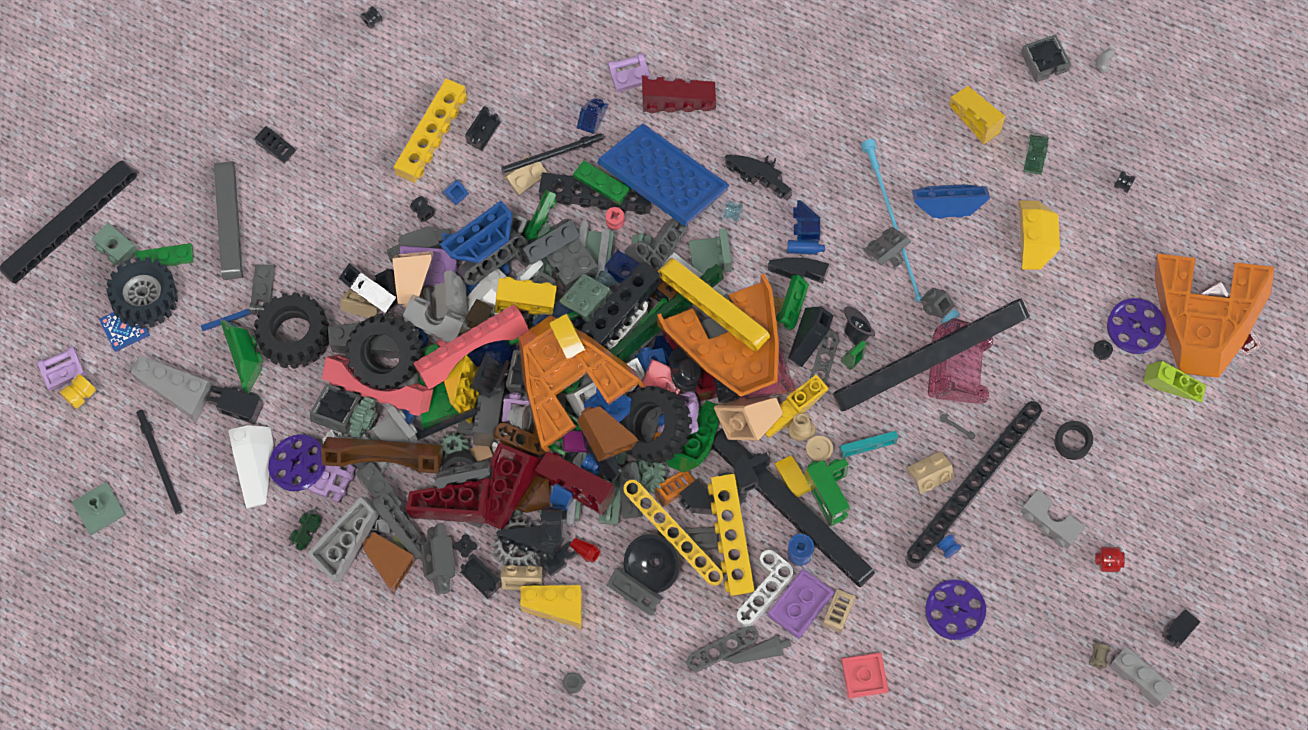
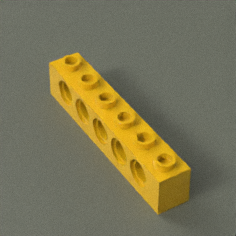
[394,78,468,183]
[707,474,755,597]

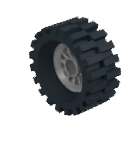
[106,257,178,329]

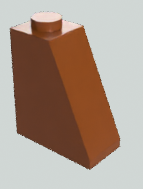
[577,406,638,461]
[363,532,416,593]

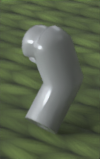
[1096,48,1114,73]

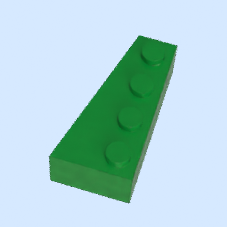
[420,344,459,430]

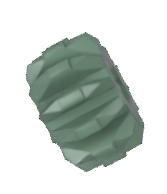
[437,431,470,465]

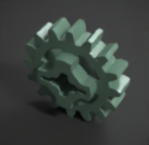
[349,396,377,439]
[628,459,667,494]

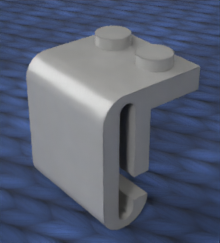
[423,270,467,320]
[360,405,419,472]

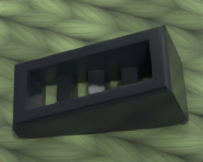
[255,126,296,164]
[375,269,400,309]

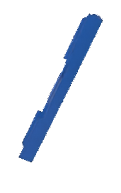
[201,309,251,331]

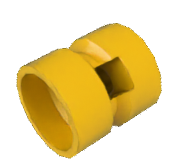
[59,373,97,410]

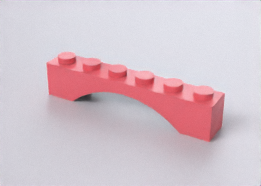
[413,305,529,389]
[322,354,433,415]

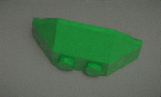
[220,320,263,393]

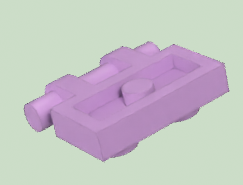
[308,465,356,503]

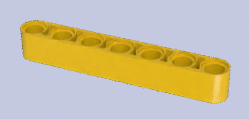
[657,258,770,352]
[623,480,723,586]

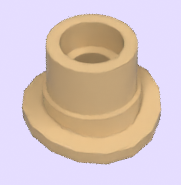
[789,414,816,441]
[806,436,833,462]

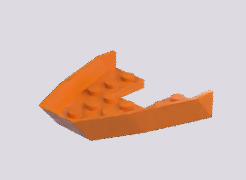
[1155,254,1275,378]
[657,274,779,396]
[519,315,645,452]

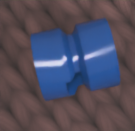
[787,534,814,566]

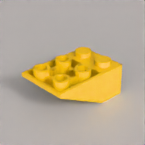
[444,355,479,423]

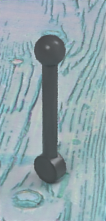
[940,414,975,440]

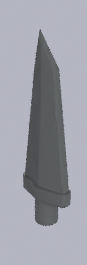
[723,636,792,664]

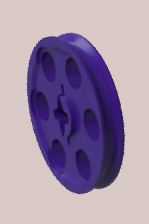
[1107,298,1166,354]
[268,434,326,491]
[925,580,986,640]

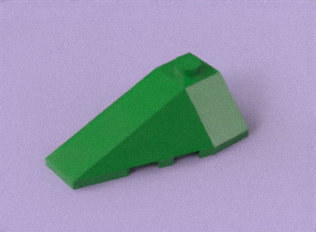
[667,401,720,473]

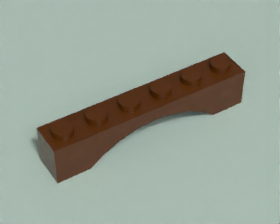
[321,437,443,474]

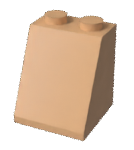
[393,251,434,307]
[714,397,783,441]

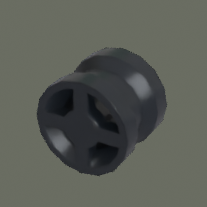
[360,6,383,29]
[1114,170,1136,193]

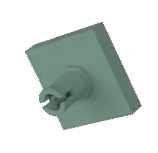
[72,482,126,535]

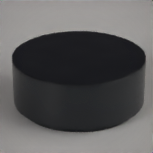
[1093,340,1113,360]

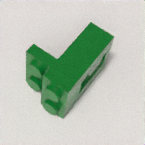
[805,458,850,527]

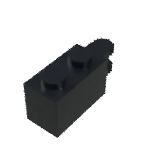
[206,386,264,424]

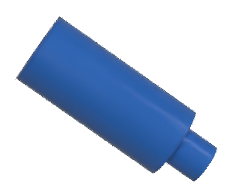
[787,240,825,255]

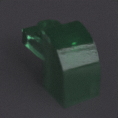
[1023,132,1049,175]

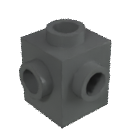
[920,288,955,318]

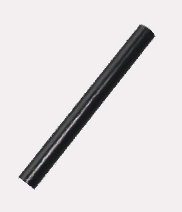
[416,408,478,440]

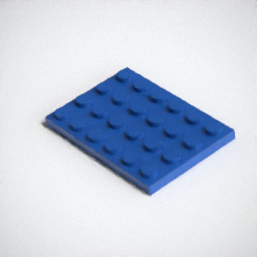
[597,123,729,226]

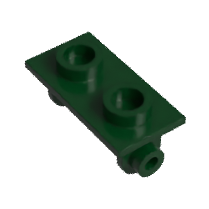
[288,510,321,552]

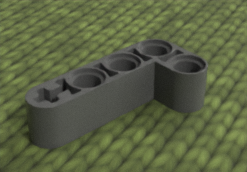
[625,218,688,270]
[458,230,530,285]

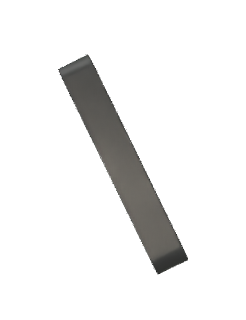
[214,161,243,280]

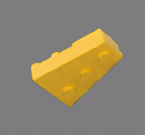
[949,86,1005,145]
[495,277,557,315]
[520,585,582,630]

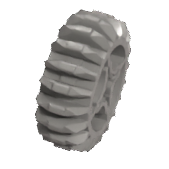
[492,517,540,566]

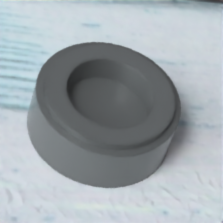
[563,672,583,694]

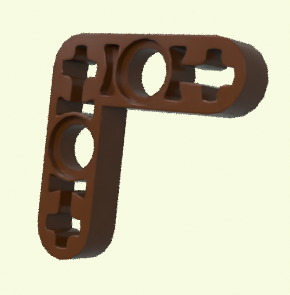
[492,423,546,457]

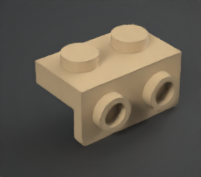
[502,155,547,195]
[906,451,954,494]
[501,565,542,590]

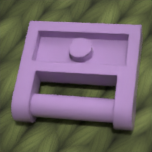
[607,53,651,92]
[37,346,86,391]

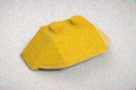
[1019,200,1060,270]

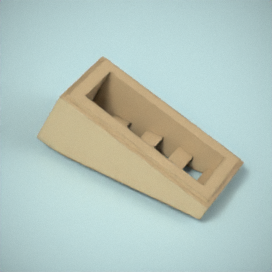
[822,589,856,633]

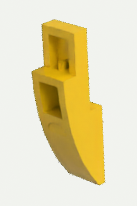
[764,374,829,439]

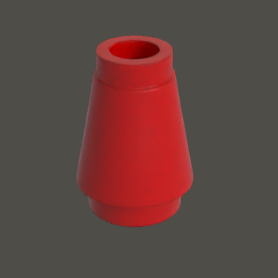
[570,537,601,563]

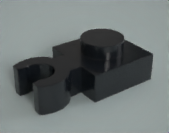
[539,543,576,577]

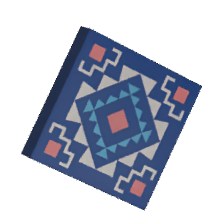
[99,312,150,352]

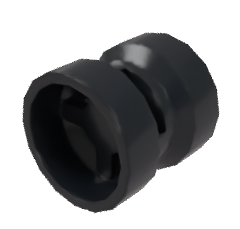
[410,196,435,222]

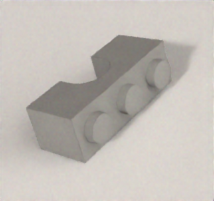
[403,295,466,343]
[1021,490,1085,549]
[1109,647,1174,707]

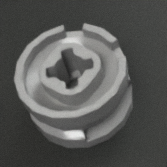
[507,404,532,432]

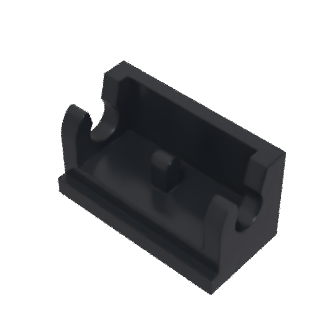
[465,106,501,151]
[460,553,502,599]

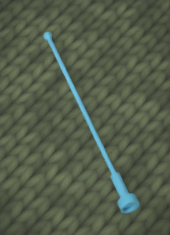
[861,139,922,302]

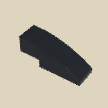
[768,257,829,284]

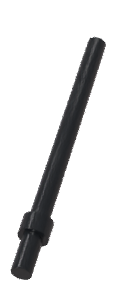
[501,133,603,174]
[136,410,183,515]

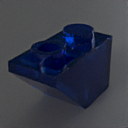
[576,98,609,134]
[793,200,820,242]

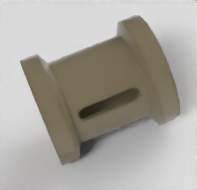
[1089,643,1111,669]

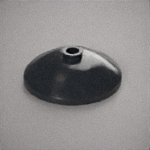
[623,534,681,593]

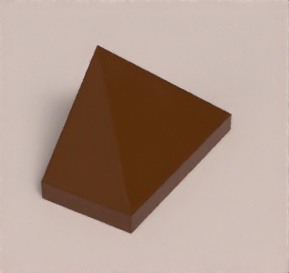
[515,476,550,513]

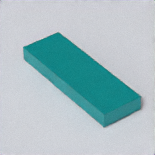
[839,431,898,458]

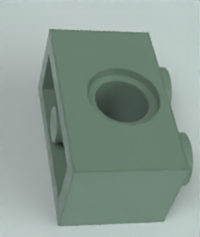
[92,223,137,267]

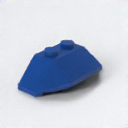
[912,184,990,219]
[440,201,512,264]

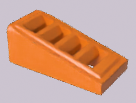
[654,471,695,507]

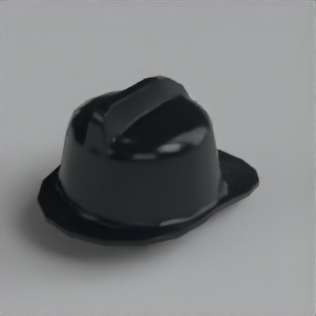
[844,306,875,345]
[669,348,701,392]

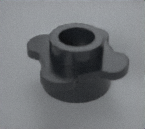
[453,534,477,558]

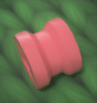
[605,207,624,230]

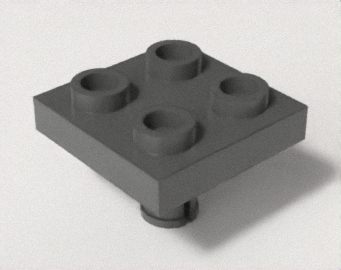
[864,227,911,267]

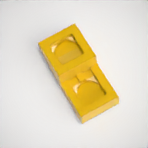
[550,314,585,359]
[774,455,811,497]

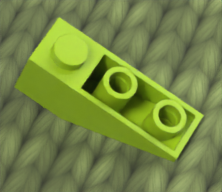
[1143,361,1206,403]

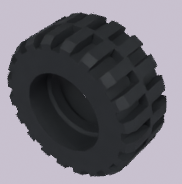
[254,292,329,369]
[345,313,424,390]
[619,386,692,463]

